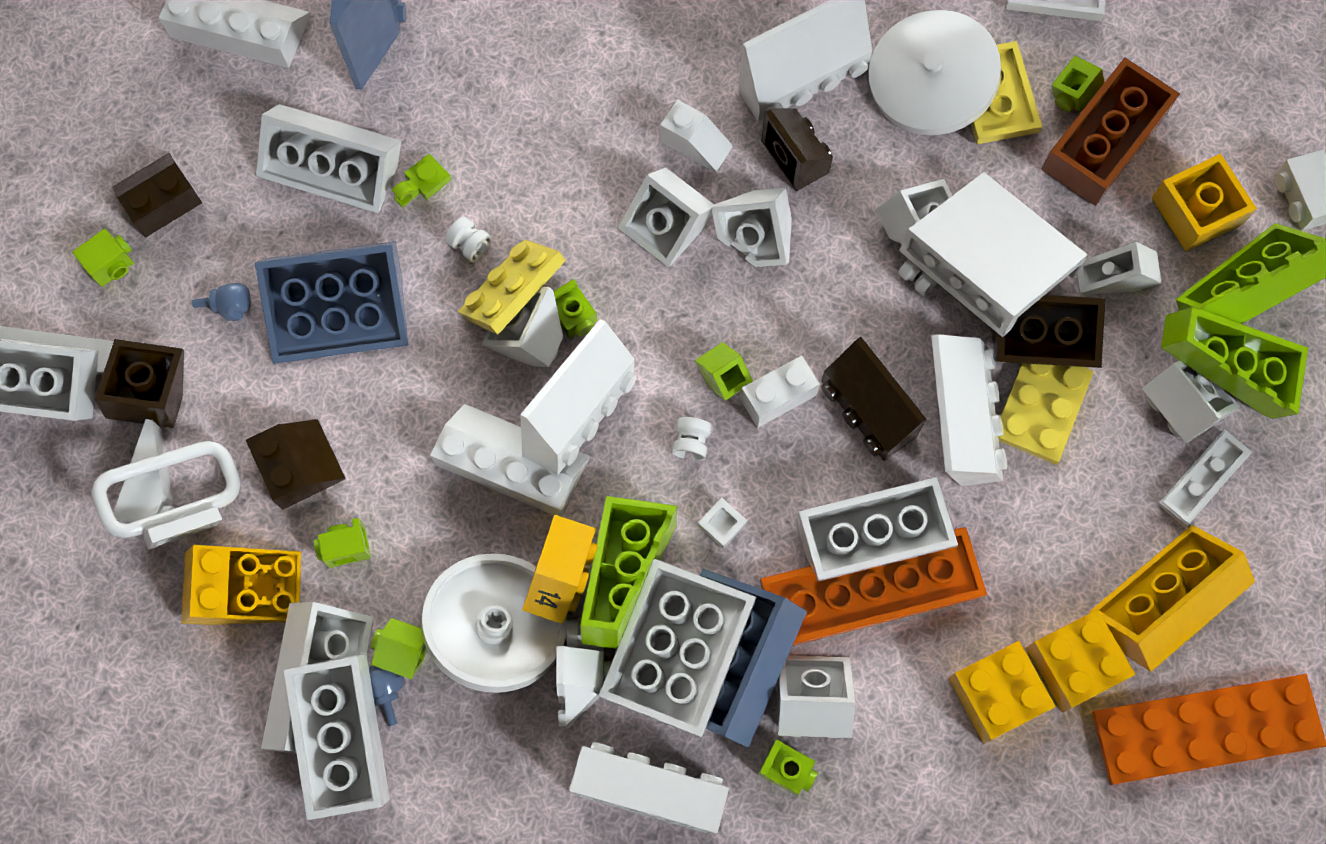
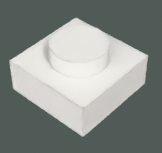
[698,498,748,549]

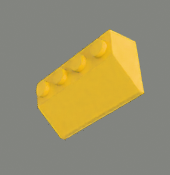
[1089,525,1255,672]

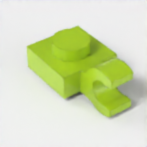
[392,153,451,208]

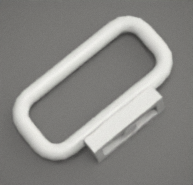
[91,441,241,550]

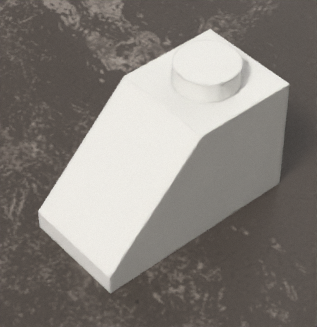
[660,100,733,172]
[1077,242,1162,294]

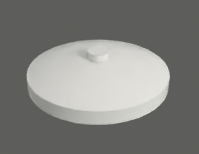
[869,10,1001,135]
[421,554,568,693]

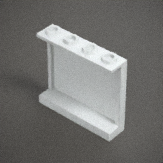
[899,172,1088,337]

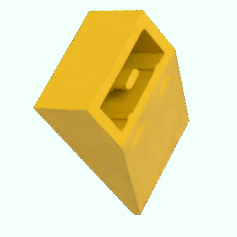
[181,545,301,625]

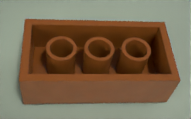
[1041,57,1180,206]

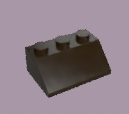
[991,295,1106,368]
[821,337,927,461]

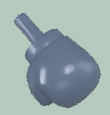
[192,283,251,321]
[369,665,404,726]

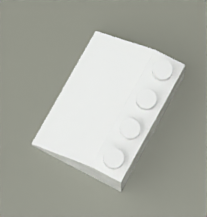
[739,0,872,122]
[599,559,756,738]

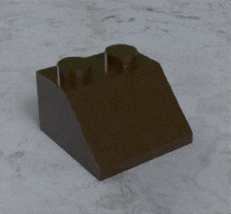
[761,108,833,192]
[112,153,202,238]
[95,339,184,428]
[246,419,346,510]

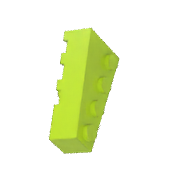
[1175,223,1326,324]
[1161,307,1308,419]
[580,496,677,649]

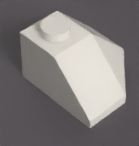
[875,179,952,244]
[711,187,792,267]
[481,287,563,367]
[556,646,612,729]

